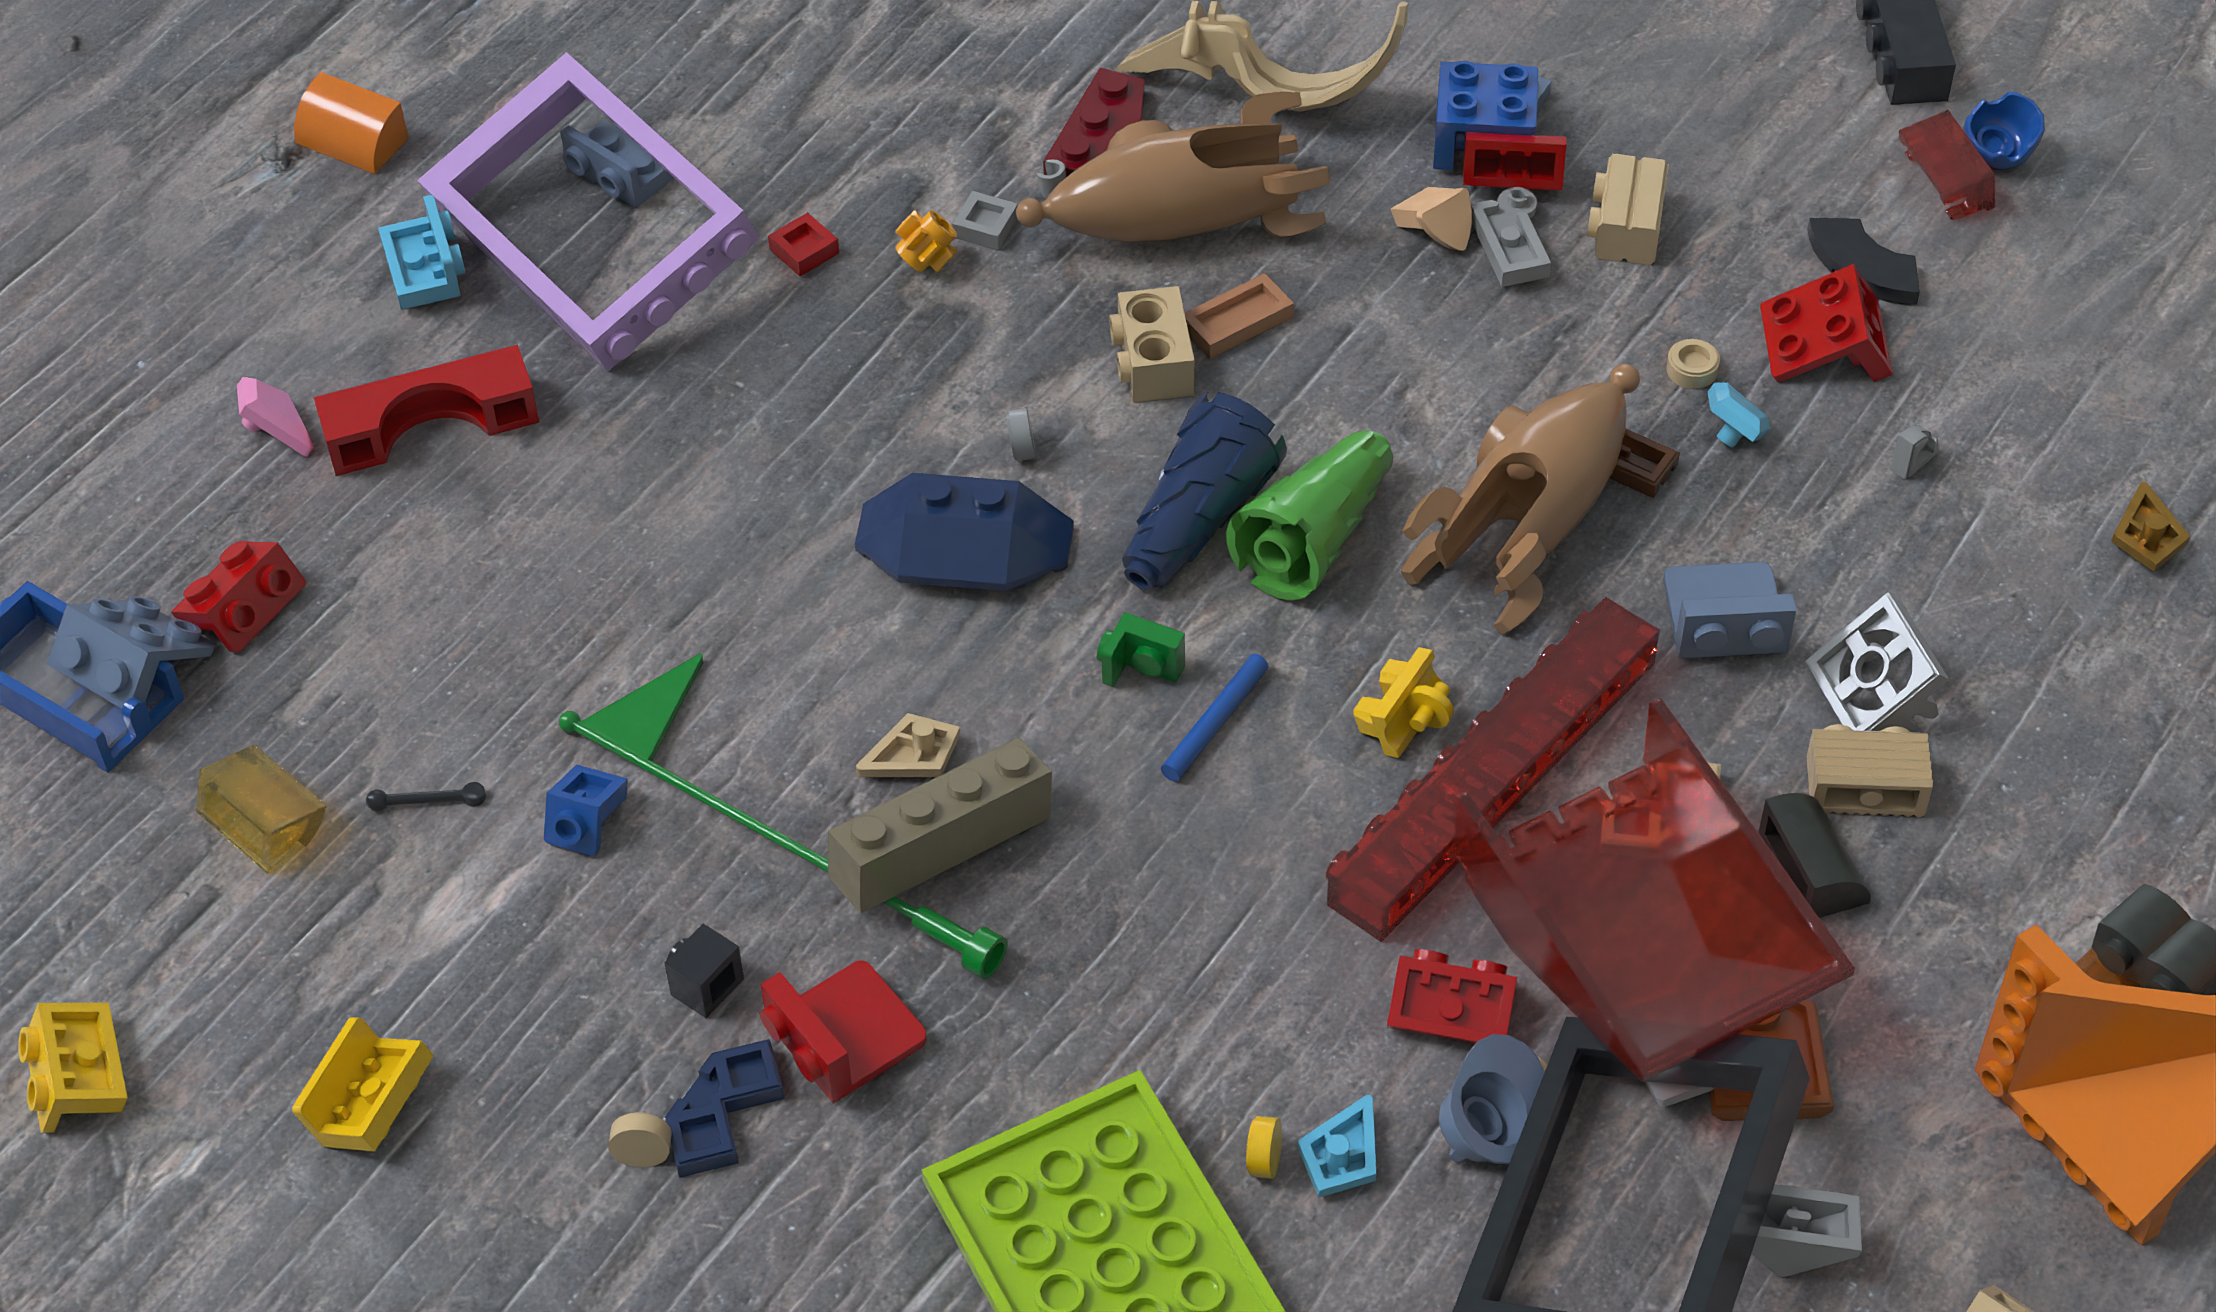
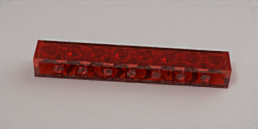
[1326,597,1660,942]

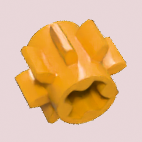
[895,210,957,272]

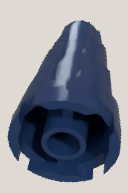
[1122,392,1287,590]

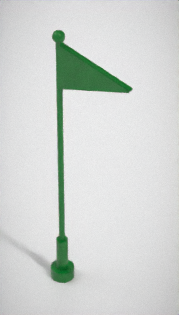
[559,654,1008,979]

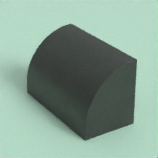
[1758,793,1871,922]

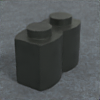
[2091,884,2216,995]

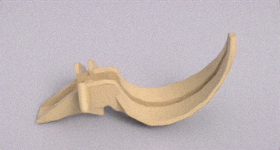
[1117,1,1409,112]

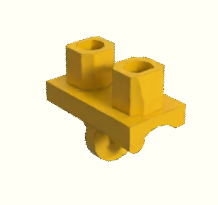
[1353,647,1454,758]

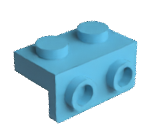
[378,194,465,310]

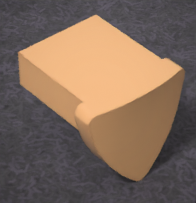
[1391,187,1472,251]

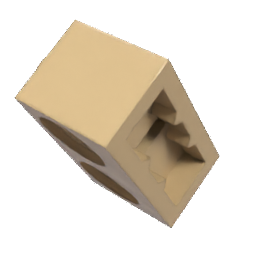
[1109,286,1195,403]

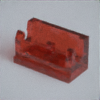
[1898,110,1995,220]

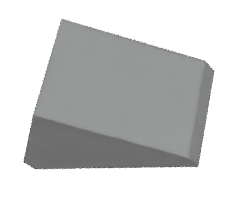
[1751,1184,1862,1278]

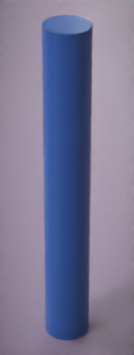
[1161,654,1269,782]

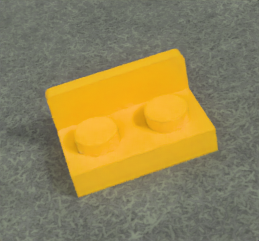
[18,1003,128,1133]

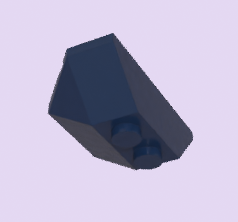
[855,473,1074,591]

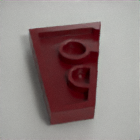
[1043,67,1145,177]

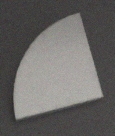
[1890,425,1939,480]

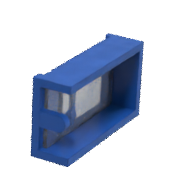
[0,581,184,773]

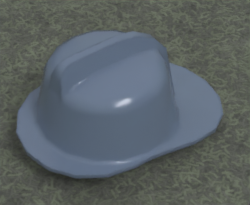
[1439,1034,1545,1165]

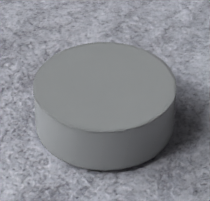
[1006,407,1036,462]

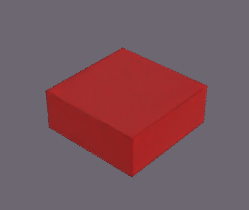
[768,212,839,276]

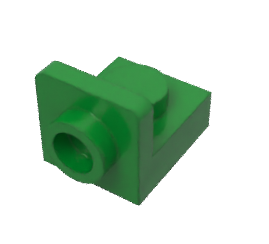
[1096,612,1185,687]

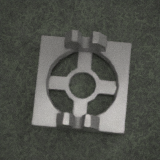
[1805,592,1949,733]

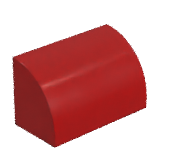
[1463,132,1567,190]

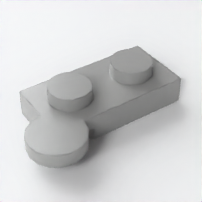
[1471,187,1551,287]

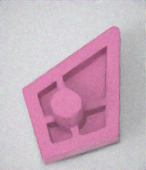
[237,377,314,457]

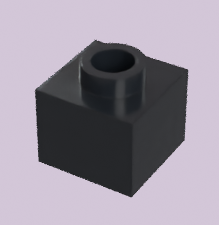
[664,923,744,1018]

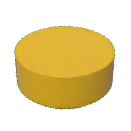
[1246,1116,1282,1179]

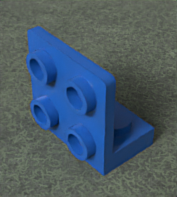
[1433,61,1538,170]

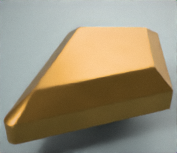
[2111,481,2191,572]

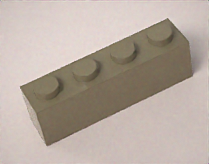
[828,737,1052,914]

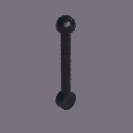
[366,782,486,811]

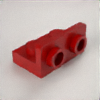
[1387,949,1518,1044]

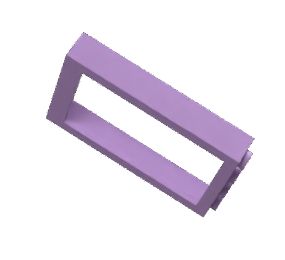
[417,52,760,372]

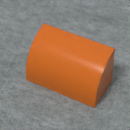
[294,72,408,174]

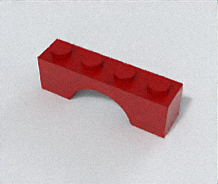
[313,344,540,476]

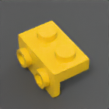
[292,1017,434,1152]

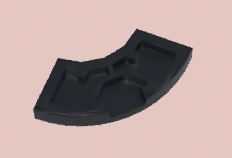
[1807,218,1920,305]

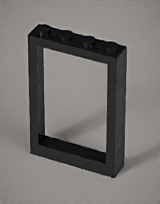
[1452,1016,1810,1312]

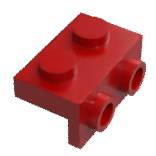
[171,541,306,652]

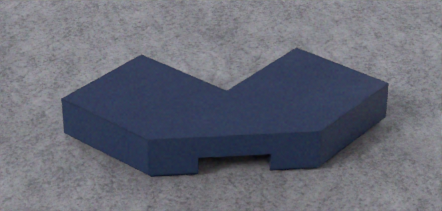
[665,1039,785,1178]

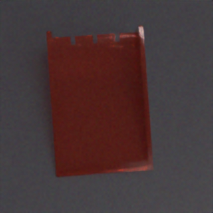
[1454,698,1855,1082]

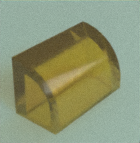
[196,744,326,874]

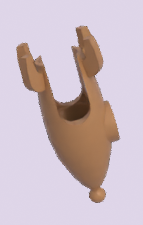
[1016,91,1330,243]
[1401,364,1640,635]

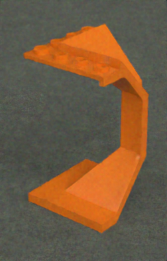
[1974,924,2216,1246]

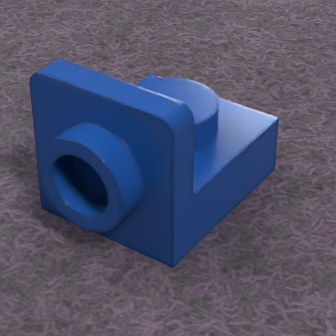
[544,765,628,856]

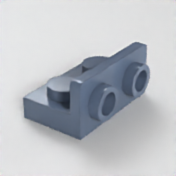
[560,119,674,208]

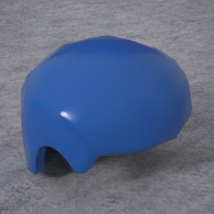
[1963,91,2045,169]

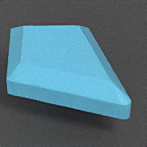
[1707,382,1771,448]
[1297,1095,1376,1198]

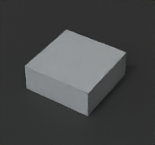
[952,191,1018,251]

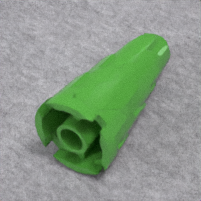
[1226,430,1394,600]

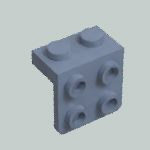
[1663,562,1797,658]
[47,596,215,709]

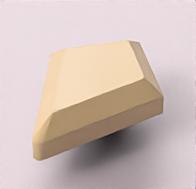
[856,713,961,777]

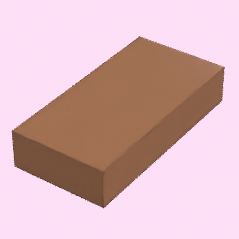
[1185,273,1294,359]

